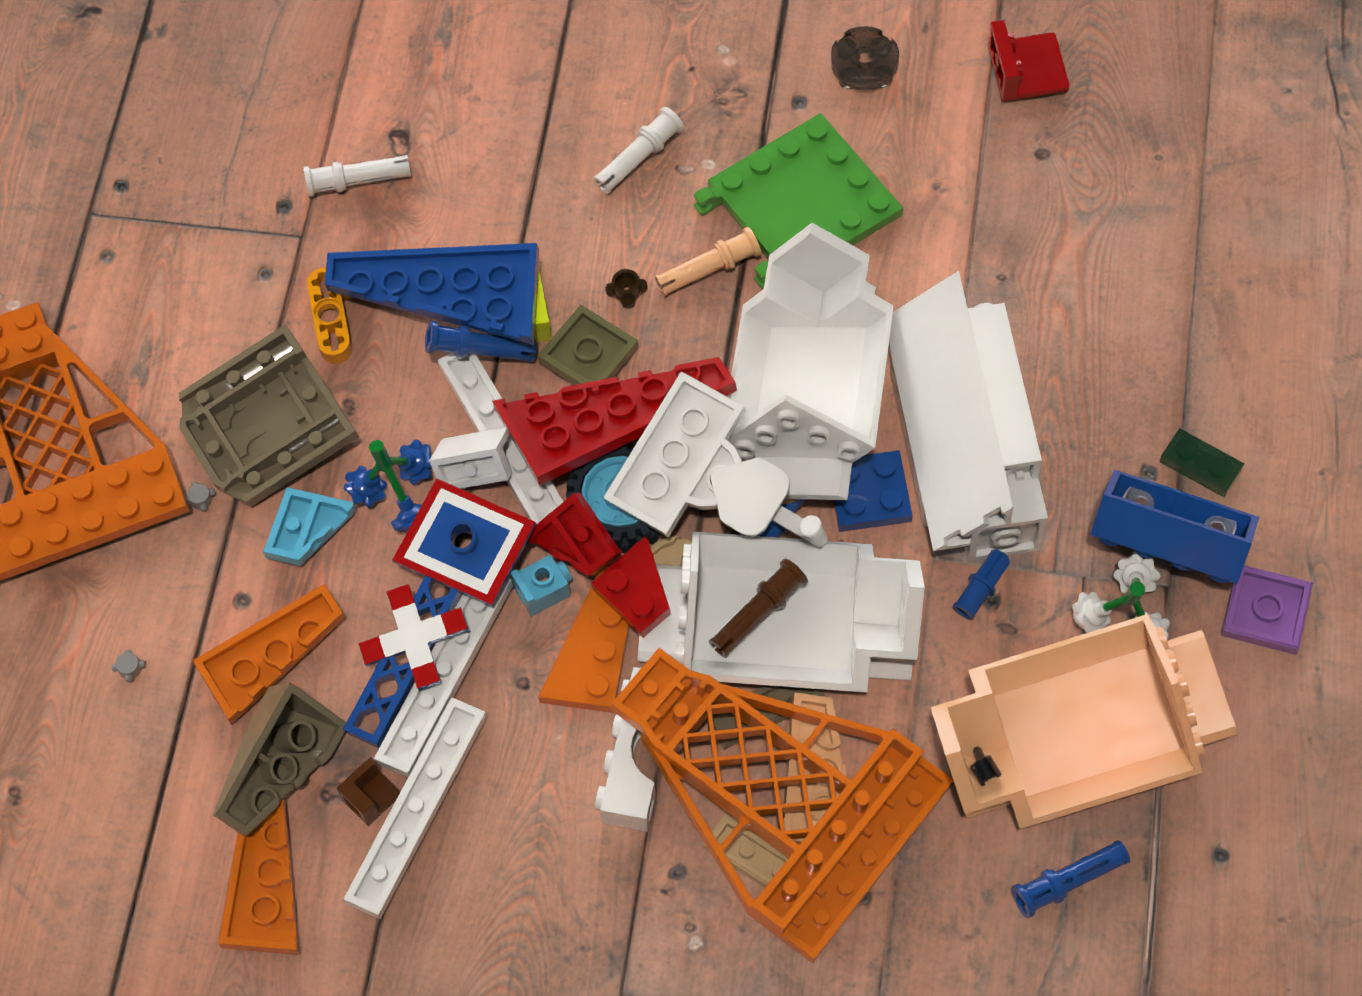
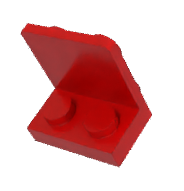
[988,20,1070,102]

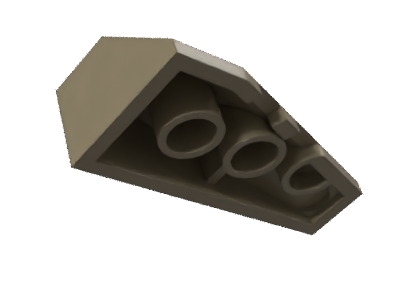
[213,682,346,836]

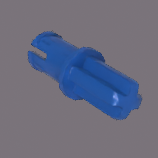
[952,549,1010,620]

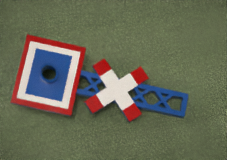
[343,478,536,748]

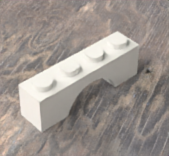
[595,667,656,832]

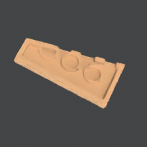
[783,692,847,845]

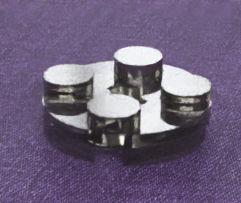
[831,26,899,90]

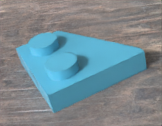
[263,487,356,566]

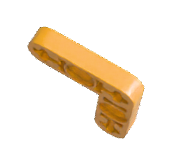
[307,267,354,364]

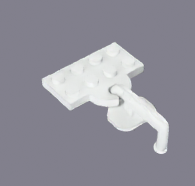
[603,371,828,547]

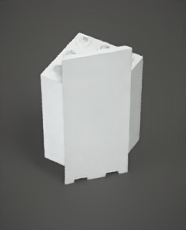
[727,223,894,500]
[889,271,1048,561]
[637,531,925,692]

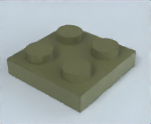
[537,305,639,385]

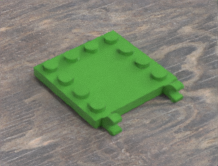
[694,113,903,290]

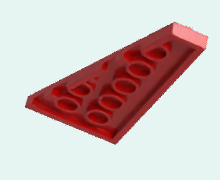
[492,357,737,486]

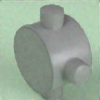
[185,482,216,512]
[112,650,145,682]

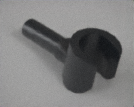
[970,747,1002,786]

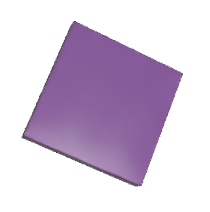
[1221,565,1313,655]

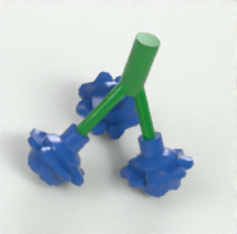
[344,439,432,533]

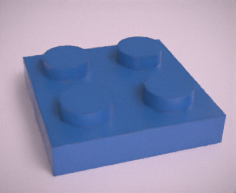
[833,450,913,532]

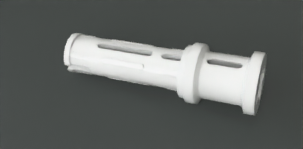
[593,107,684,194]
[303,155,411,197]

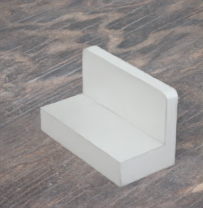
[429,427,512,489]

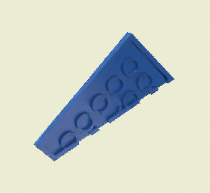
[324,243,539,345]

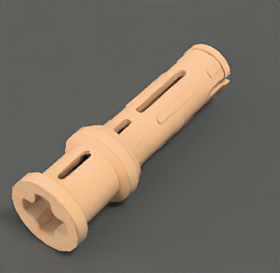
[654,226,761,297]

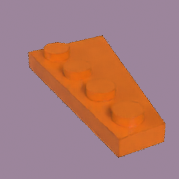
[538,565,630,713]
[192,584,345,725]
[218,798,299,955]

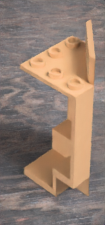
[931,614,1238,829]

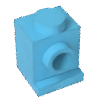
[510,555,572,617]

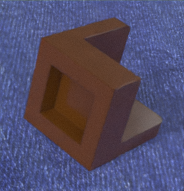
[337,757,400,826]

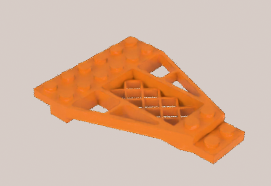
[0,302,190,581]
[611,647,954,963]

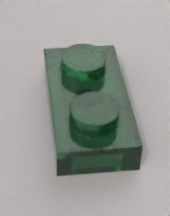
[1160,428,1245,498]

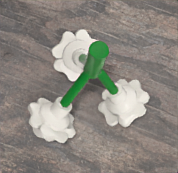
[1072,553,1170,639]

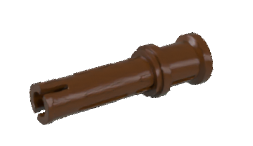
[709,558,808,658]

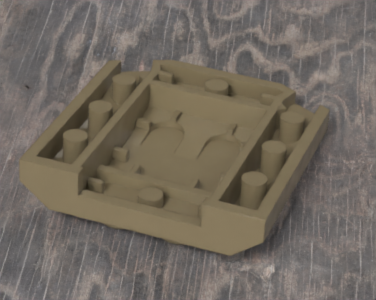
[179,324,359,507]

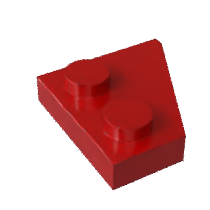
[527,492,622,576]
[591,537,671,638]

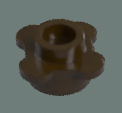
[605,269,648,307]

